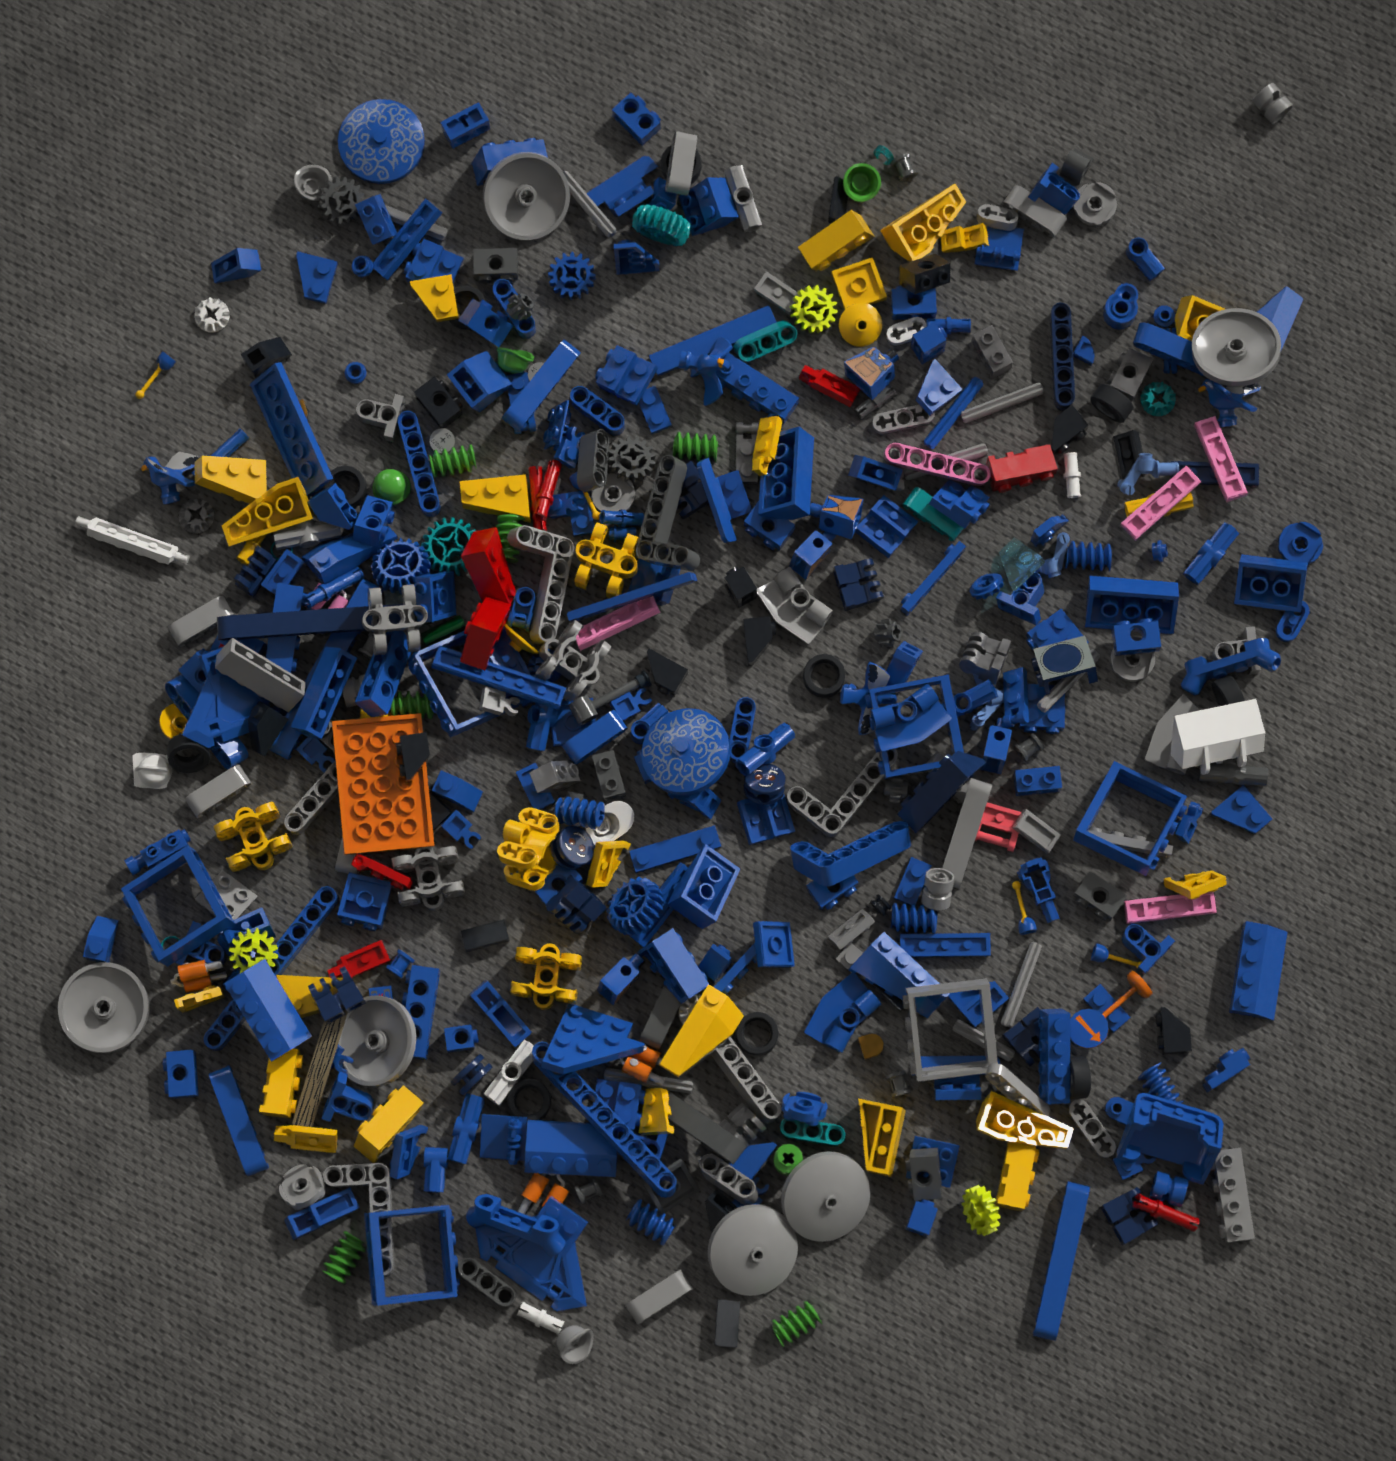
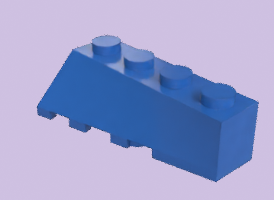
[848,932,950,1018]

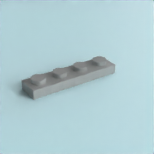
[1088,827,1173,858]

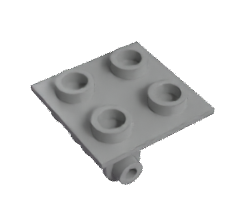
[195,870,257,920]

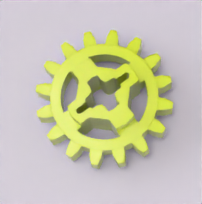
[790,285,838,333]
[229,928,278,973]
[961,1185,1001,1236]

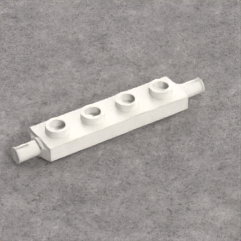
[75,516,190,565]

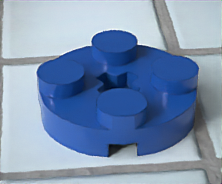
[1278,522,1323,565]
[781,1092,828,1126]

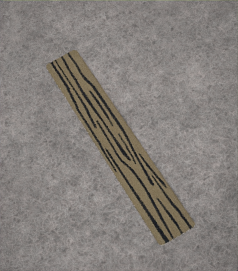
[292,1007,348,1127]

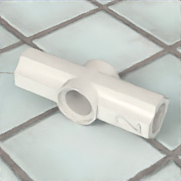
[484,1039,539,1106]

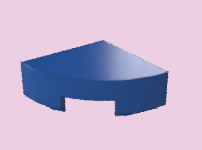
[1073,335,1094,365]

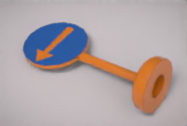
[1070,970,1153,1049]

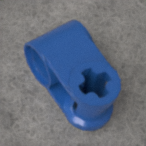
[507,587,536,632]

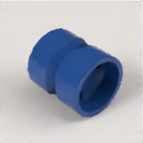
[1149,1171,1188,1208]

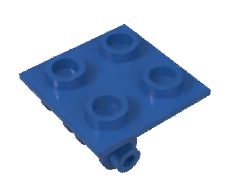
[975,227,1024,271]
[543,400,571,451]
[480,1114,527,1165]
[906,1136,960,1188]

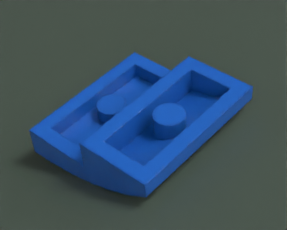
[855,495,918,558]
[737,795,795,845]

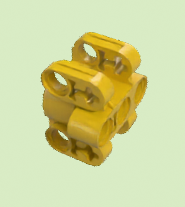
[575,522,639,598]
[213,802,293,872]
[497,807,559,891]
[510,943,582,1010]

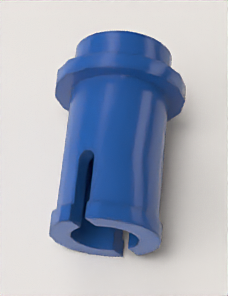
[609,525,636,542]

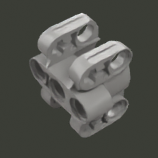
[362,584,428,655]
[534,620,611,702]
[391,846,465,911]

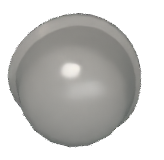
[294,165,332,201]
[556,1325,593,1364]

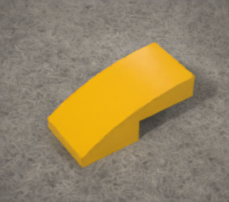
[941,223,989,253]

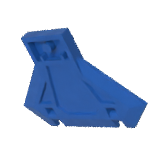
[181,641,287,748]
[475,1196,588,1311]

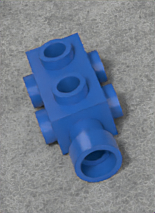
[124,829,191,875]

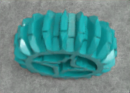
[632,205,691,246]
[421,517,476,576]

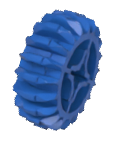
[371,537,431,595]
[606,877,665,936]

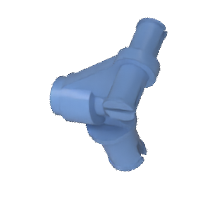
[1118,453,1179,495]
[1017,532,1070,578]
[970,674,1004,731]

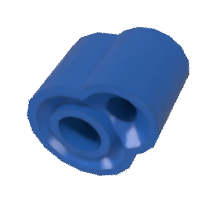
[1103,283,1138,330]

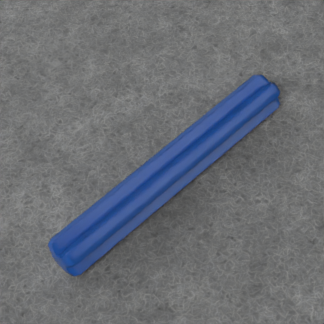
[924,377,984,449]

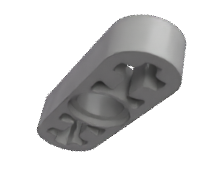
[872,405,935,434]
[1068,1099,1116,1158]

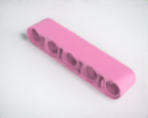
[884,443,991,486]

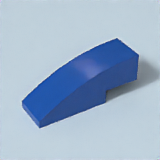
[469,980,532,1047]
[284,1188,360,1240]

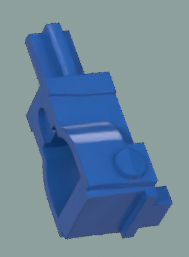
[1017,857,1060,923]

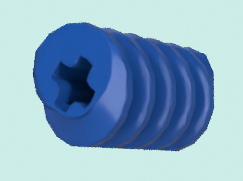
[1065,541,1112,572]
[554,796,605,829]
[891,903,937,934]
[1138,1062,1184,1104]
[625,1199,676,1246]

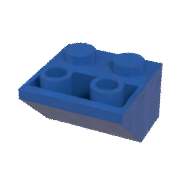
[679,177,739,236]
[447,351,513,412]

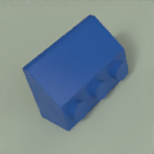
[1234,554,1308,612]

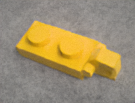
[752,416,783,476]
[274,1125,338,1153]

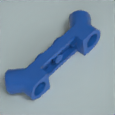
[1181,638,1281,696]
[466,1194,566,1256]

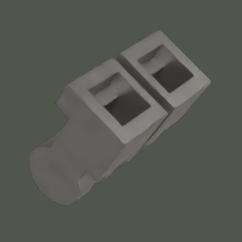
[959,632,1011,685]
[718,1102,766,1146]

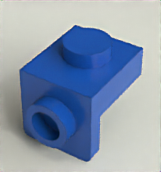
[647,177,676,210]

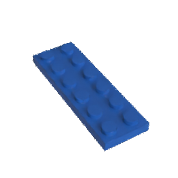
[250,362,333,498]

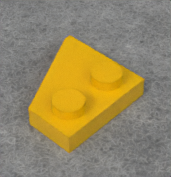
[410,274,459,322]
[586,840,631,887]
[1164,871,1227,899]
[174,985,225,1013]
[639,1088,674,1135]

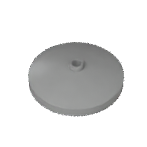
[483,152,570,240]
[1192,308,1281,387]
[58,962,149,1053]
[338,995,416,1087]
[781,1152,870,1242]
[708,1204,798,1296]

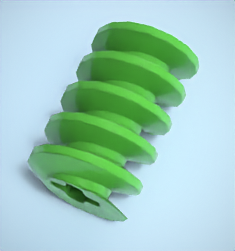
[673,432,718,463]
[430,444,477,478]
[496,514,525,563]
[391,691,437,719]
[773,1144,803,1176]
[321,1231,366,1284]
[772,1301,823,1347]

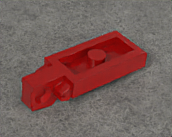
[799,365,861,407]
[351,853,413,890]
[327,940,390,978]

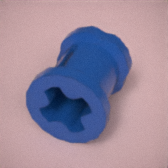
[386,949,415,979]

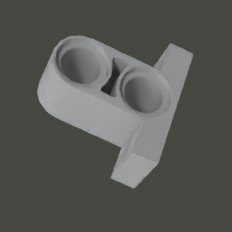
[356,394,405,442]
[1212,626,1261,675]

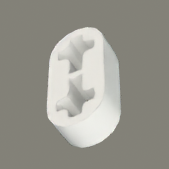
[886,317,927,346]

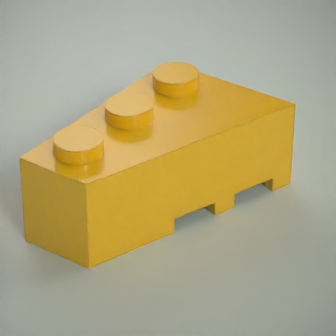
[798,210,875,271]
[195,456,267,504]
[460,474,531,523]
[276,975,343,1018]
[259,1049,303,1118]
[354,1085,424,1163]
[858,1099,906,1177]
[995,1141,1040,1212]

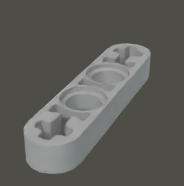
[985,1063,1051,1117]

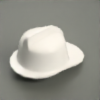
[132,752,172,789]
[586,801,634,845]

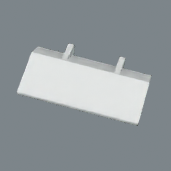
[1171,699,1265,775]

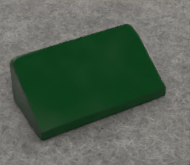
[420,615,466,647]

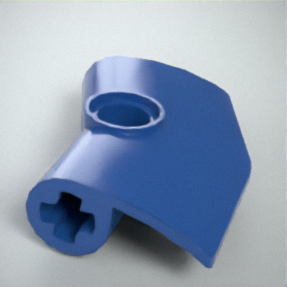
[871,684,952,751]
[804,973,882,1053]

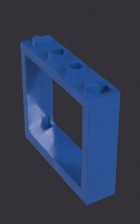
[408,631,523,738]
[865,674,964,779]
[1073,761,1187,876]
[121,845,235,967]
[364,1205,460,1306]

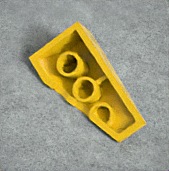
[880,183,966,262]
[1175,295,1225,341]
[222,477,314,546]
[659,984,744,1077]
[976,1091,1074,1149]

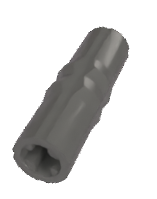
[1199,763,1268,786]

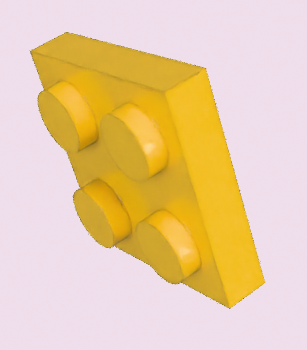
[831,257,887,310]

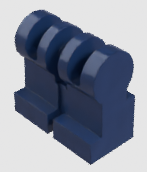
[677,461,709,519]
[234,546,277,598]
[833,559,884,611]
[546,875,607,934]
[308,966,366,1025]
[1002,1007,1040,1067]
[1100,1187,1159,1246]

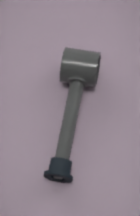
[568,670,652,726]

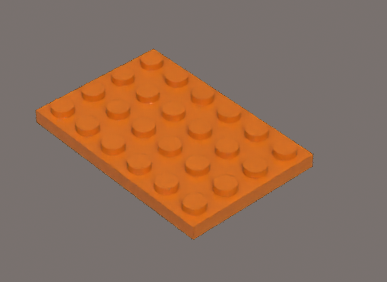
[332,713,434,855]

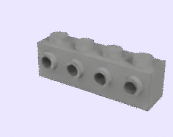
[215,638,305,712]
[1210,1148,1255,1243]

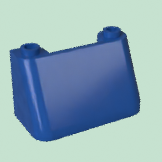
[1116,1093,1223,1185]

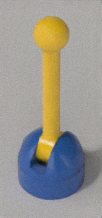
[135,351,176,399]
[569,472,600,520]
[1012,881,1037,935]
[1091,943,1142,968]

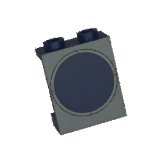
[1031,636,1098,695]

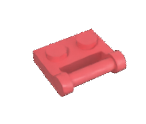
[975,802,1022,852]

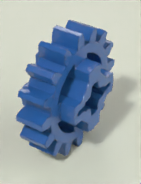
[548,252,596,300]

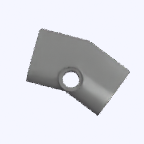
[757,567,833,644]
[1145,694,1204,775]

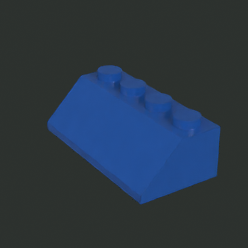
[758,427,814,520]
[1085,576,1179,634]
[1229,921,1288,1021]
[224,959,312,1062]
[525,1120,618,1177]

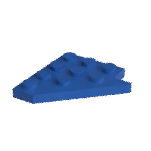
[541,1003,645,1074]

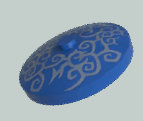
[338,99,425,184]
[641,708,731,795]

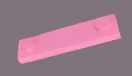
[1194,416,1248,502]
[1120,466,1201,541]
[575,596,660,651]
[1124,892,1217,924]

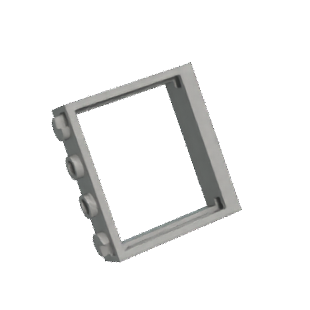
[903,978,998,1082]

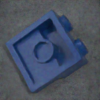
[404,238,464,283]
[595,345,658,405]
[929,479,990,529]
[414,571,456,622]
[1026,608,1089,650]
[1019,684,1065,734]
[337,872,392,932]
[1202,1048,1250,1093]
[593,1078,646,1131]

